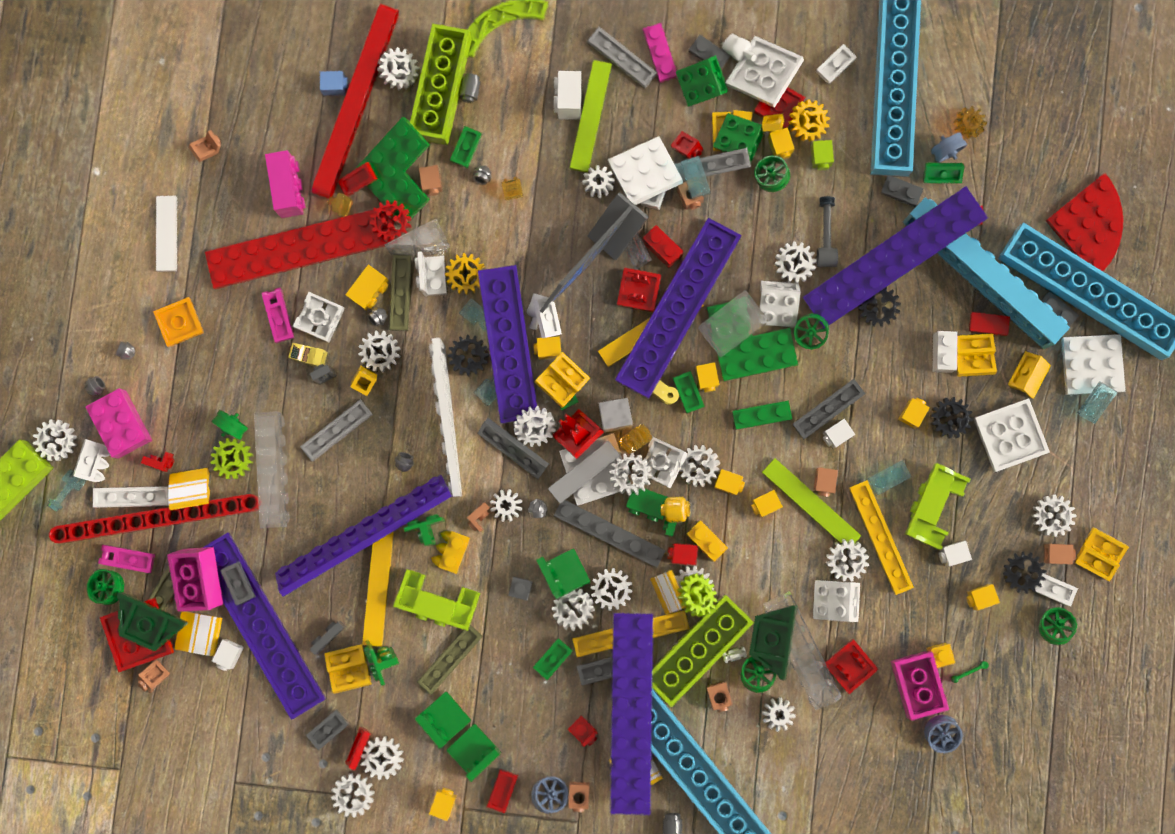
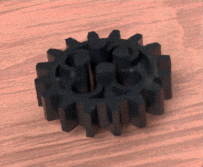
[859,287,901,327]
[447,335,489,377]
[930,397,973,439]
[1003,551,1047,594]

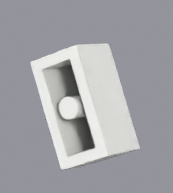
[933,331,957,373]

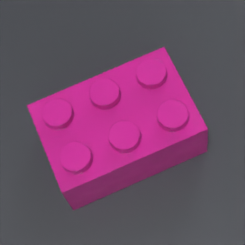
[265,150,306,218]
[86,388,152,459]
[167,547,223,612]
[890,651,949,720]

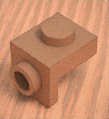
[188,130,221,162]

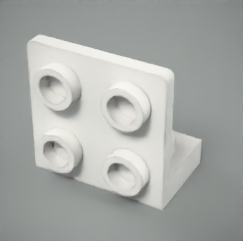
[415,252,447,296]
[758,281,801,327]
[813,580,860,622]

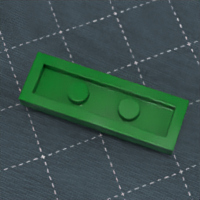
[732,400,792,430]

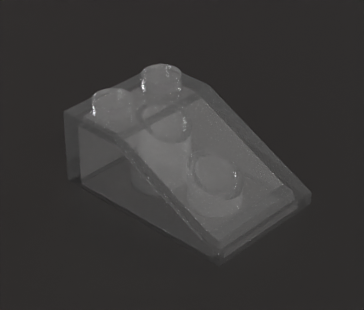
[385,219,450,256]
[698,290,769,358]

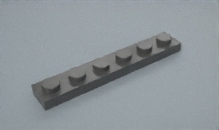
[554,500,666,568]

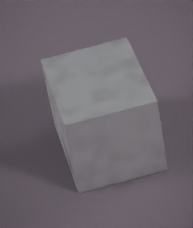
[599,398,633,433]

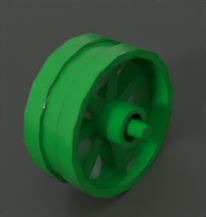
[754,155,790,192]
[794,313,829,350]
[211,409,248,440]
[86,569,125,605]
[1038,607,1077,645]
[740,657,776,693]

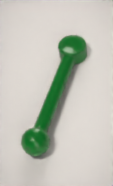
[951,661,989,683]

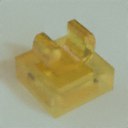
[501,177,524,201]
[328,193,353,217]

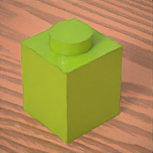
[810,140,834,170]

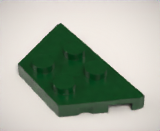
[117,592,188,651]
[749,605,798,681]

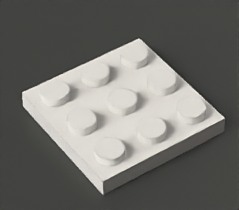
[726,36,804,107]
[608,136,683,205]
[1061,335,1125,395]
[973,398,1050,472]
[559,433,631,506]

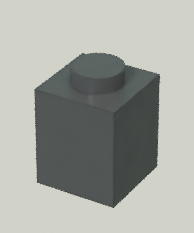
[508,576,533,601]

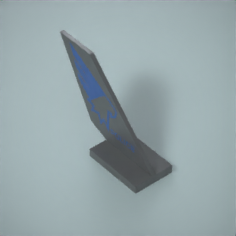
[540,193,649,313]

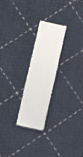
[156,196,177,272]
[93,487,169,508]

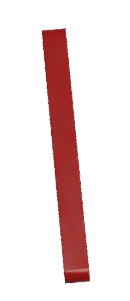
[312,4,399,199]
[49,494,262,544]

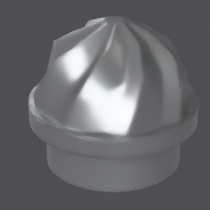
[473,165,492,185]
[367,307,387,327]
[116,341,135,360]
[85,376,105,395]
[395,452,414,472]
[528,499,547,518]

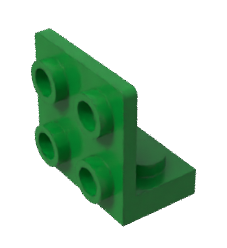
[676,55,729,107]
[713,113,765,164]
[536,549,590,599]
[415,691,471,749]
[447,724,501,782]

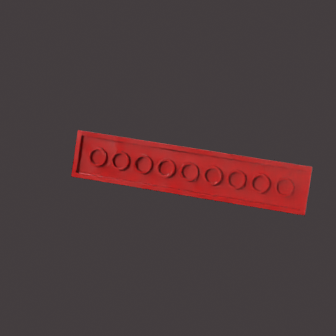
[205,208,398,289]

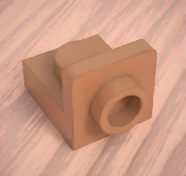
[467,502,490,532]
[137,660,170,693]

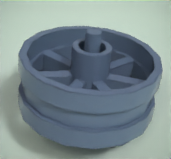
[930,132,968,163]
[924,715,963,753]
[531,776,569,814]

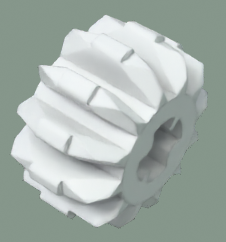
[582,165,615,198]
[490,489,523,522]
[762,697,796,731]

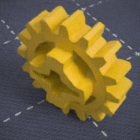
[789,99,830,142]
[445,253,485,295]

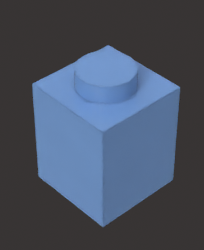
[320,71,349,96]

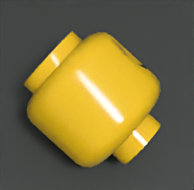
[661,497,690,522]

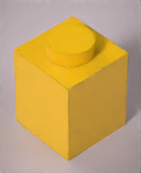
[768,128,794,159]
[534,336,561,359]
[695,363,719,393]
[350,365,377,396]
[898,398,930,429]
[714,469,745,496]
[751,490,783,518]
[966,584,1000,610]
[926,643,955,668]
[429,788,457,821]

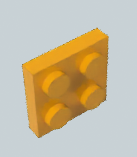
[153,297,204,347]

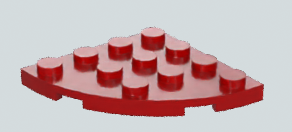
[1046,173,1123,271]

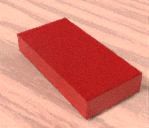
[338,162,377,197]
[969,312,1010,336]
[345,727,370,770]
[487,769,518,813]

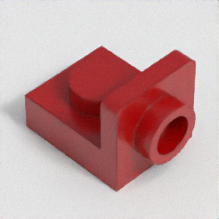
[670,131,704,160]
[141,452,174,472]
[568,715,598,747]

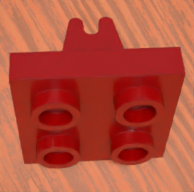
[617,267,661,313]
[553,409,604,459]
[823,639,879,694]

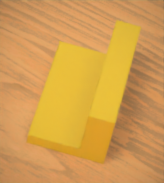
[1008,351,1051,399]

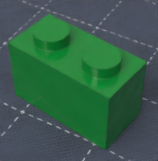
[626,489,668,522]

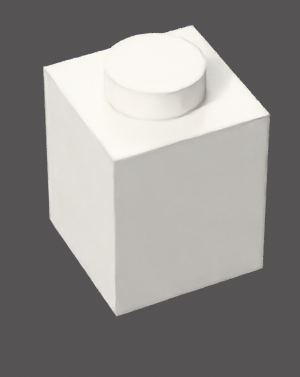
[823,419,855,449]
[939,541,972,566]
[212,639,244,671]

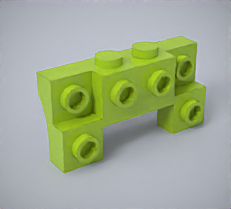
[905,463,971,550]
[393,569,481,631]

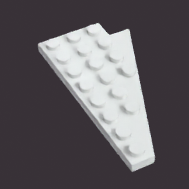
[429,338,462,497]

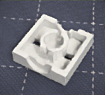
[293,292,345,343]
[640,437,688,488]

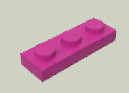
[643,23,677,83]

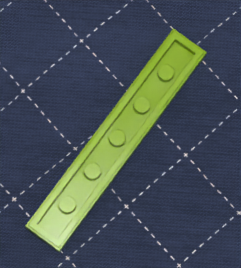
[570,60,612,173]
[762,458,861,550]

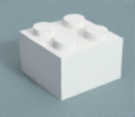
[554,71,581,120]

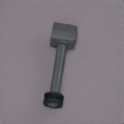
[816,196,838,267]

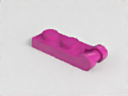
[262,287,294,343]
[98,544,155,573]

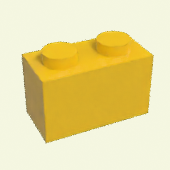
[346,264,389,311]
[686,520,728,562]

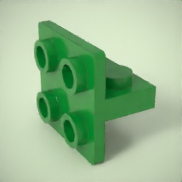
[403,514,445,546]
[364,640,399,686]

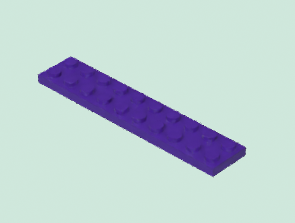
[803,186,988,328]
[615,218,742,400]
[275,475,452,597]
[203,533,326,720]
[610,613,653,815]

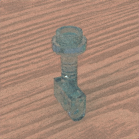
[47,469,86,512]

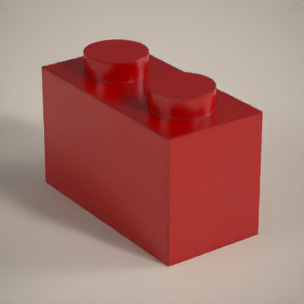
[642,225,683,268]
[668,543,698,565]

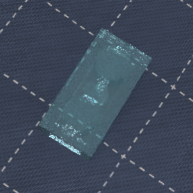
[680,156,711,199]
[1077,381,1118,424]
[868,460,912,495]

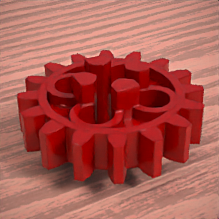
[370,200,412,242]

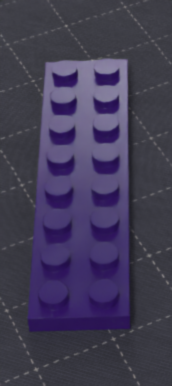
[477,265,537,423]

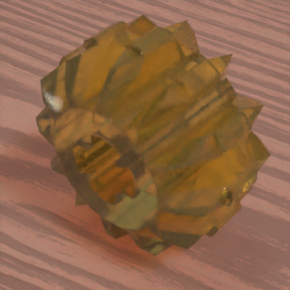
[954,106,987,139]
[619,424,652,454]

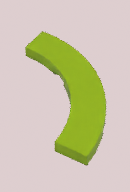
[467,0,549,58]

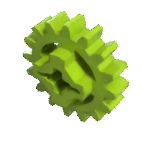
[210,438,254,479]
[677,573,717,617]

